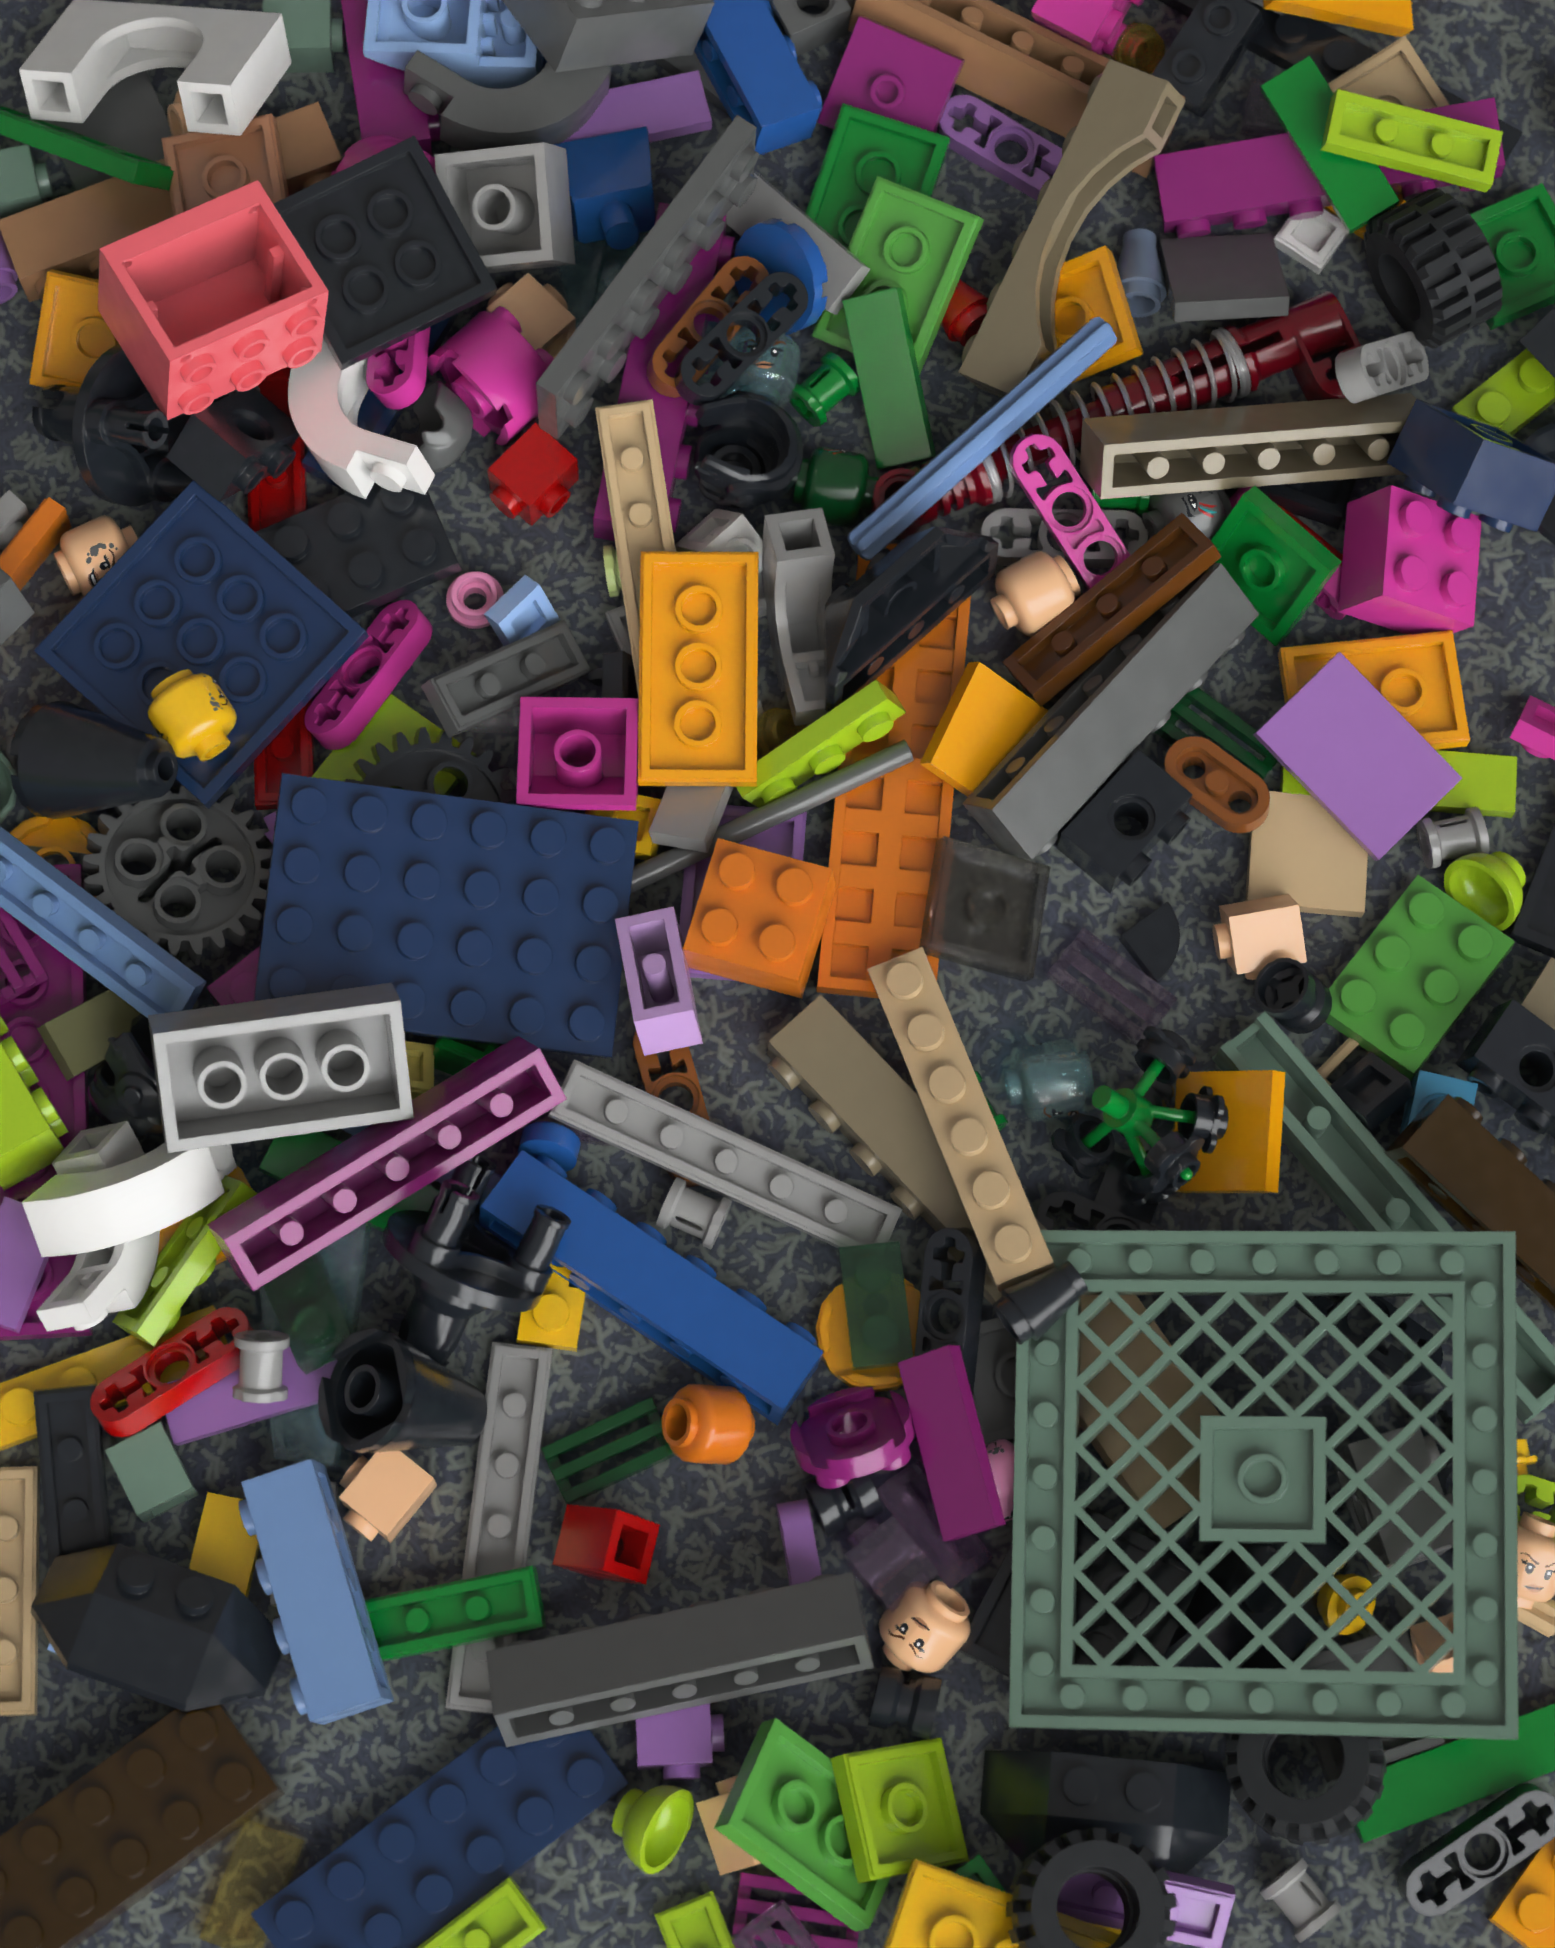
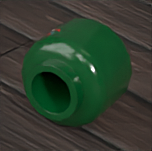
[792,447,879,527]

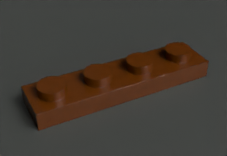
[1002,513,1222,707]

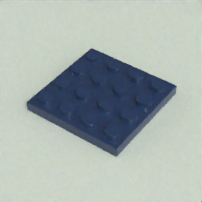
[34,480,369,809]

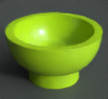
[1444,851,1526,931]
[612,1785,694,1874]

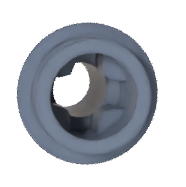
[1117,229,1167,318]

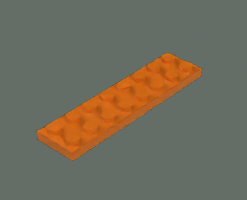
[816,544,971,998]

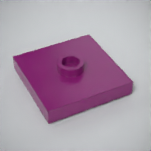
[817,16,965,133]

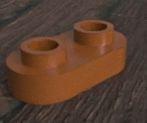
[1164,736,1270,833]

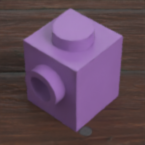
[636,1703,724,1780]

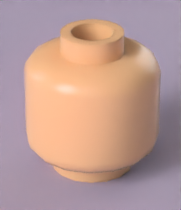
[990,551,1081,637]

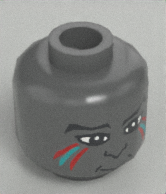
[1142,489,1232,541]

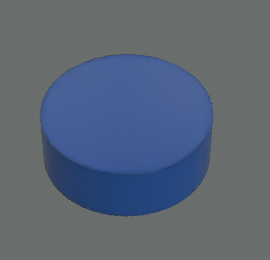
[518,1121,581,1172]

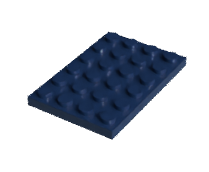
[253,773,639,1059]

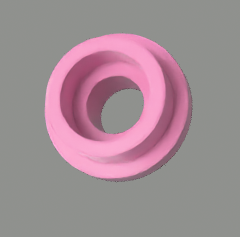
[446,571,504,629]

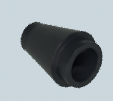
[992,1260,1088,1345]

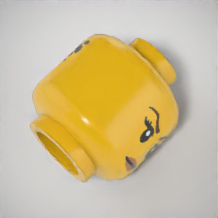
[148,669,237,761]

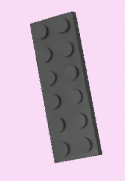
[536,115,759,440]

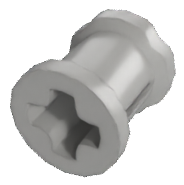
[1417,807,1490,869]
[656,1177,732,1250]
[232,1330,290,1403]
[1260,1858,1343,1943]

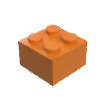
[683,838,836,999]

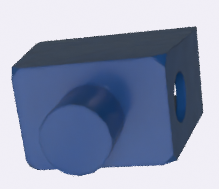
[552,126,656,250]

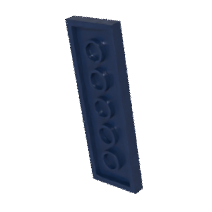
[251,1726,629,1948]

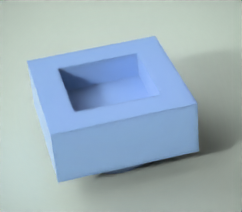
[484,575,560,646]

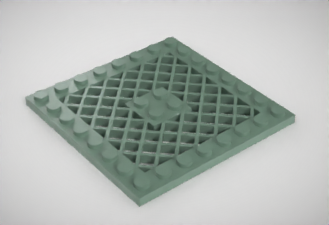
[1009,1230,1519,1740]

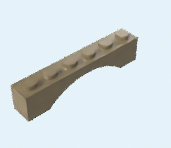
[959,59,1186,398]

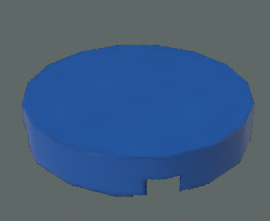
[734,218,828,335]

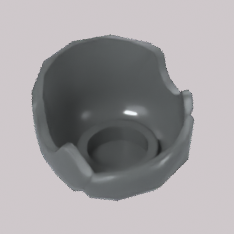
[400,381,473,473]

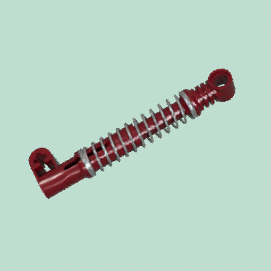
[868,291,1361,540]

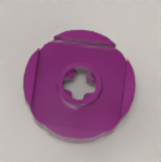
[790,1387,915,1489]

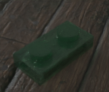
[838,1241,913,1371]
[263,1252,354,1375]

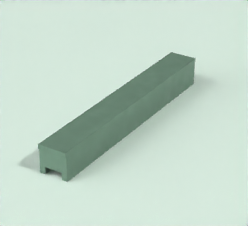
[1212,1012,1555,1425]

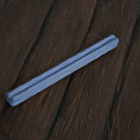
[847,317,1117,561]

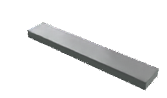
[548,1059,902,1265]
[445,1342,553,1715]

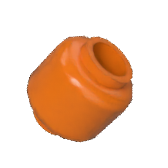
[661,1384,755,1465]

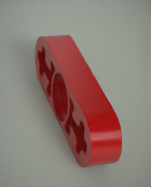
[90,1307,254,1437]

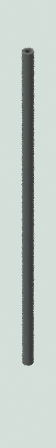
[631,740,914,893]

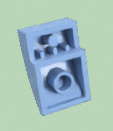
[363,0,543,89]

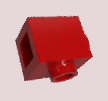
[488,422,579,526]
[553,1504,660,1585]

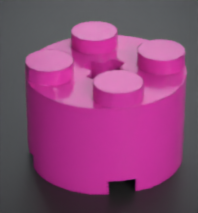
[427,306,554,446]

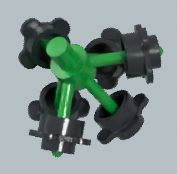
[1051,1026,1228,1206]

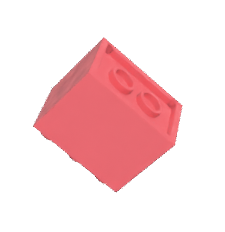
[98,180,329,420]

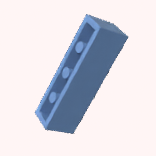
[239,1458,394,1725]

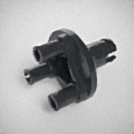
[32,344,229,506]
[382,1154,571,1367]

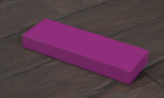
[898,1345,1006,1541]

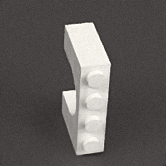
[19,0,292,136]

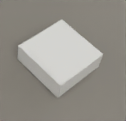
[1274,208,1348,275]

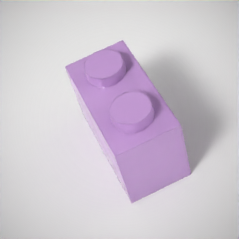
[615,906,703,1056]

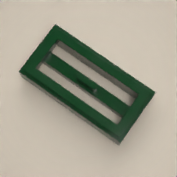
[1155,688,1278,780]
[541,1397,676,1505]

